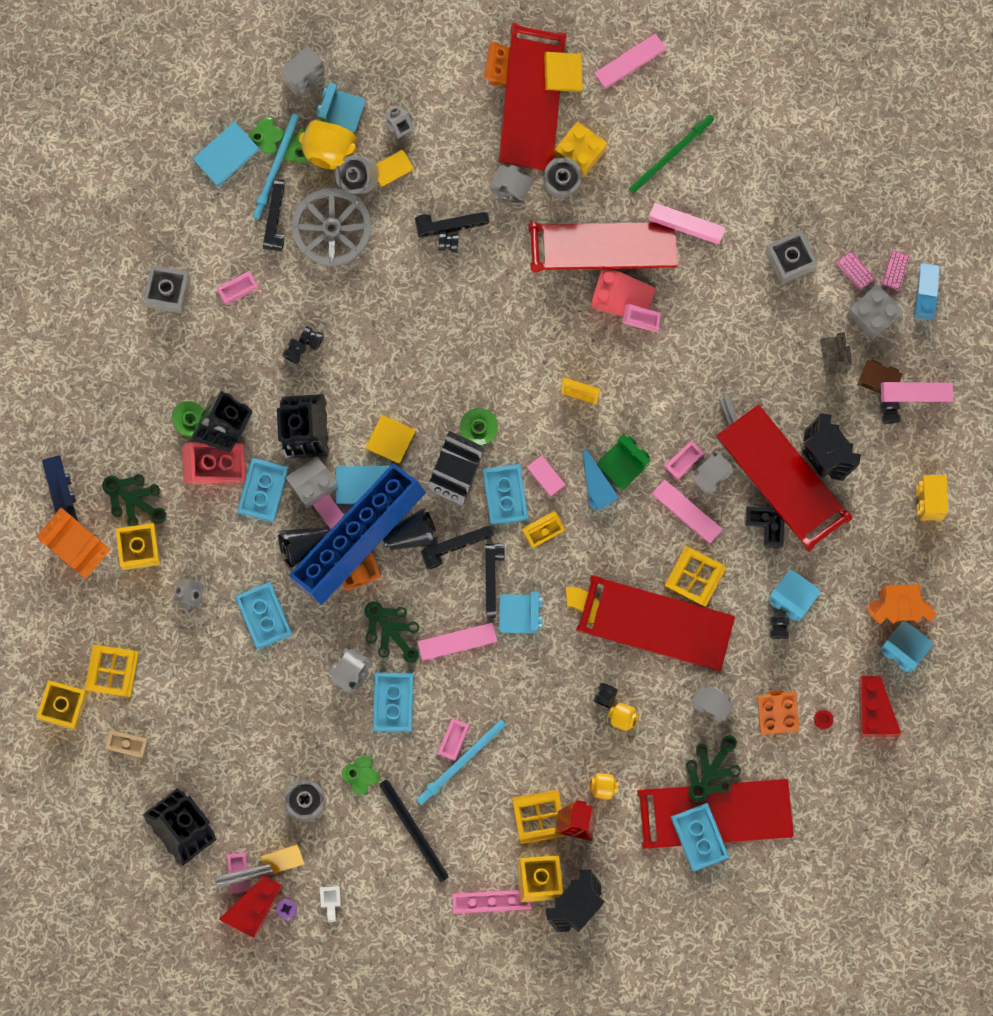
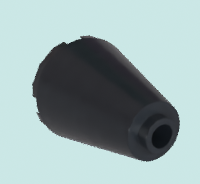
[383,508,438,550]
[278,528,330,568]

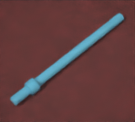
[253,114,299,219]
[416,720,506,805]

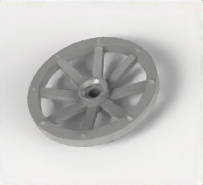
[292,188,371,266]

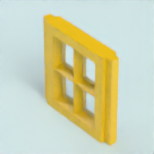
[664,546,726,607]
[84,644,139,698]
[512,790,566,845]

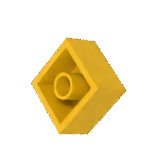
[554,121,607,178]
[915,475,948,521]
[115,523,161,570]
[36,680,88,731]
[517,855,563,902]

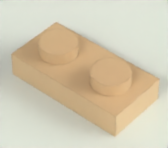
[105,730,148,758]

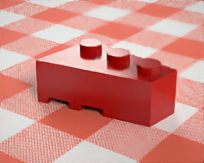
[858,676,901,737]

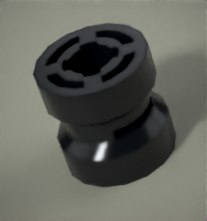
[438,232,459,253]
[299,326,324,351]
[282,338,307,365]
[880,402,901,424]
[770,617,789,639]
[593,683,618,708]

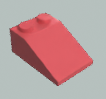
[591,269,656,317]
[182,442,246,484]

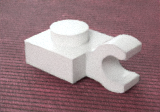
[320,886,341,922]

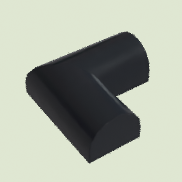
[744,506,784,549]

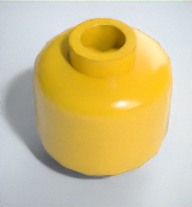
[608,703,639,731]
[589,773,619,800]

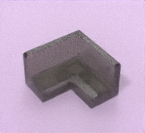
[820,332,852,376]

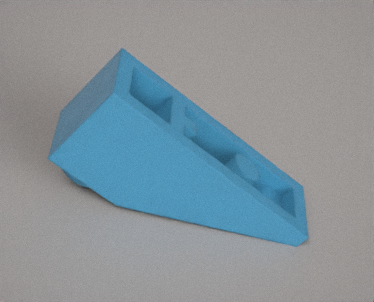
[913,263,939,320]
[583,449,618,512]

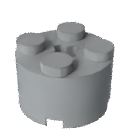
[335,156,379,194]
[543,158,582,199]
[489,165,533,205]
[689,450,733,494]
[329,648,373,694]
[691,682,736,724]
[285,780,326,822]

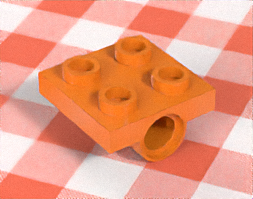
[483,42,509,87]
[343,552,382,591]
[757,690,800,735]

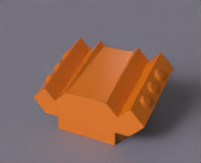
[36,508,111,579]
[866,584,937,624]

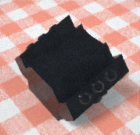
[190,391,253,452]
[277,394,329,459]
[801,413,861,481]
[427,431,485,506]
[143,788,216,866]
[546,869,605,933]

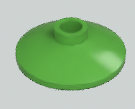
[171,401,205,437]
[460,408,498,445]

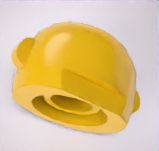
[299,120,358,170]

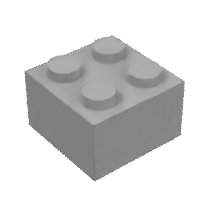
[280,45,325,97]
[765,230,818,285]
[143,265,191,314]
[848,284,904,341]

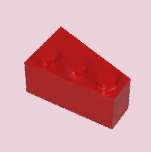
[555,800,596,841]
[219,876,283,939]

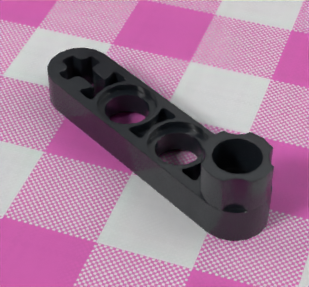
[263,179,285,252]
[414,212,490,238]
[421,526,494,570]
[485,544,505,618]

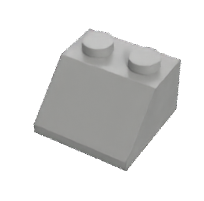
[285,456,338,509]

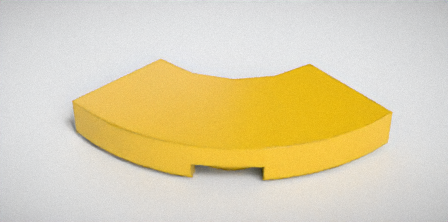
[566,587,599,625]

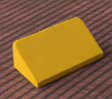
[376,150,414,187]
[521,511,565,548]
[260,844,304,875]

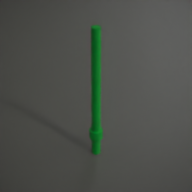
[628,115,714,194]

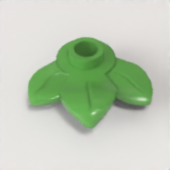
[248,117,285,154]
[282,128,308,163]
[342,756,381,795]

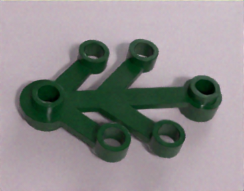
[102,474,167,527]
[364,601,419,663]
[686,735,741,802]

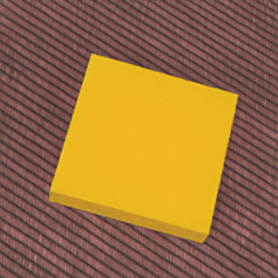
[544,52,583,92]
[561,377,600,405]
[365,415,416,465]

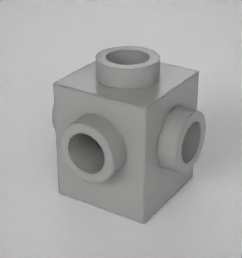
[385,106,415,138]
[173,579,205,609]

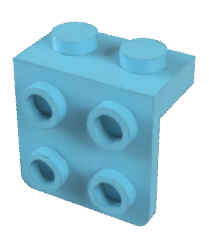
[316,82,365,133]
[768,570,820,622]
[499,592,542,634]
[880,621,933,673]

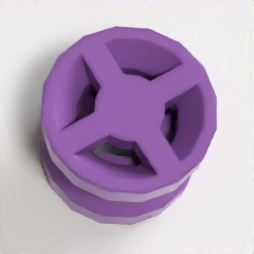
[276,899,297,920]

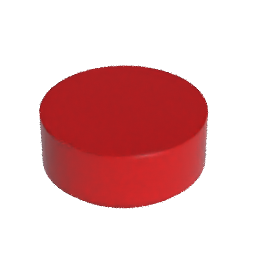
[814,710,834,730]

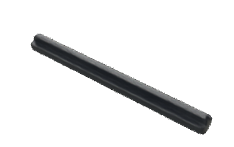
[379,780,449,882]

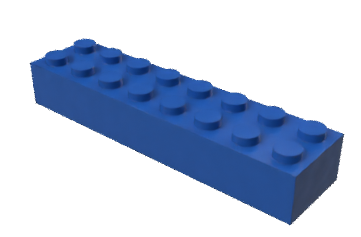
[288,463,426,605]

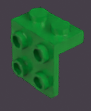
[597,434,651,490]

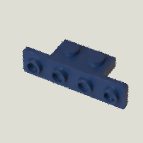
[42,455,78,521]

